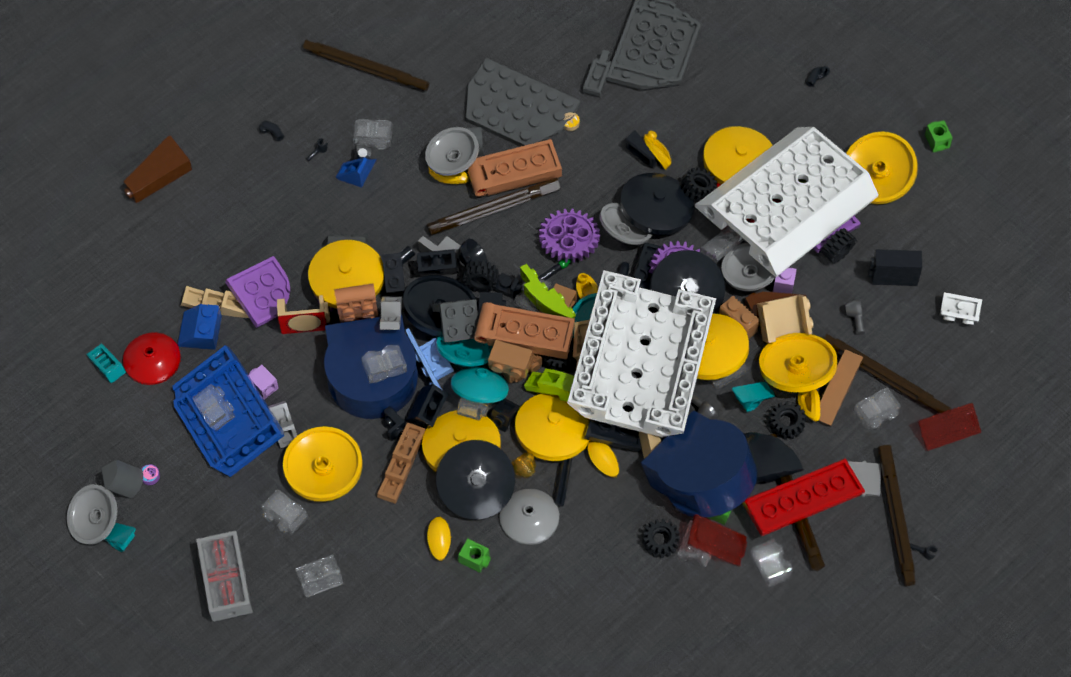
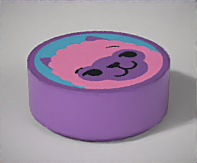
[141,464,160,485]

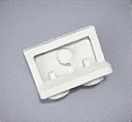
[940,292,982,325]

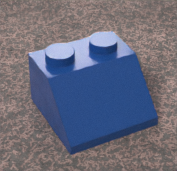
[178,304,222,350]

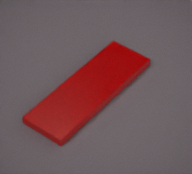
[742,458,865,537]

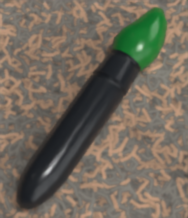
[538,259,571,283]

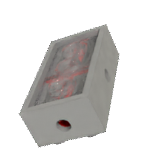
[196,531,253,622]

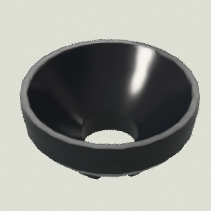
[459,238,488,267]

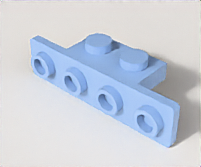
[406,328,454,390]

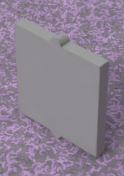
[848,461,881,497]

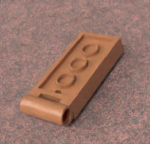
[467,139,562,197]
[334,283,378,323]
[474,302,575,359]

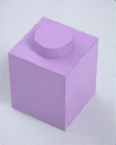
[773,268,797,294]
[249,365,279,400]

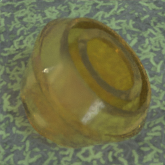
[512,452,536,478]

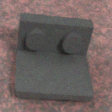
[432,299,478,342]

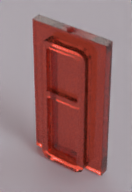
[918,403,981,451]
[687,514,747,566]

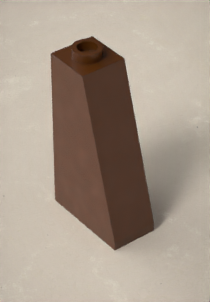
[124,135,192,203]

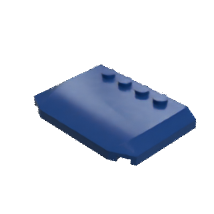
[173,345,285,477]

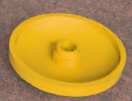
[703,126,773,185]
[846,132,918,204]
[308,240,385,309]
[697,314,749,380]
[759,333,837,392]
[515,393,591,461]
[422,410,501,472]
[283,427,363,502]

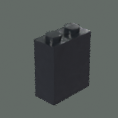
[868,249,922,286]

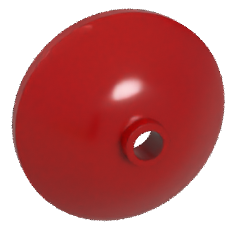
[123,332,181,385]

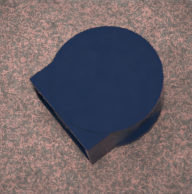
[324,313,418,419]
[641,410,757,518]

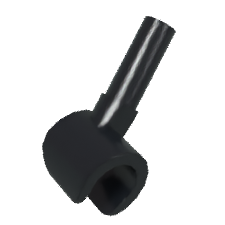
[306,138,328,161]
[910,543,938,560]

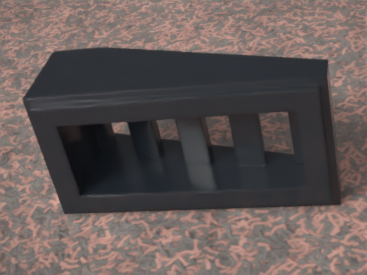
[626,130,656,168]

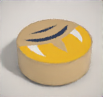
[563,112,580,131]

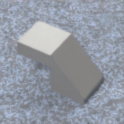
[418,236,461,258]
[380,297,402,330]
[268,401,297,448]

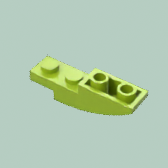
[520,263,576,319]
[524,369,574,402]

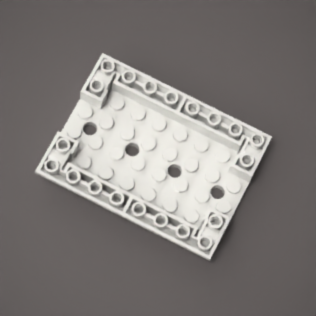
[695,127,879,277]
[567,270,716,437]

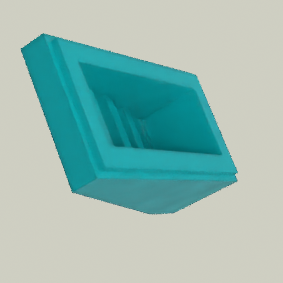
[86,343,126,383]

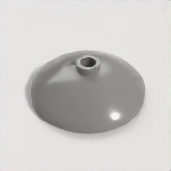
[425,127,479,176]
[600,203,652,245]
[722,243,775,291]
[67,484,117,544]
[500,489,559,545]

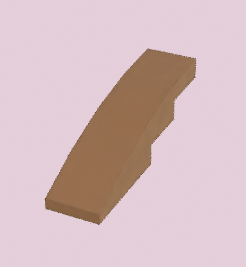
[819,350,863,426]
[377,422,426,504]

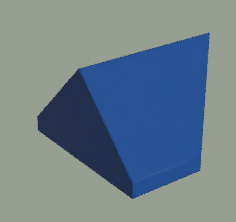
[336,157,377,188]

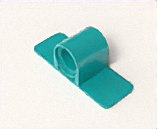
[732,382,775,412]
[105,523,136,552]

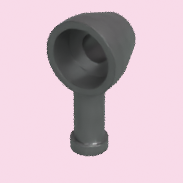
[355,144,371,160]
[845,298,865,335]
[691,392,718,419]

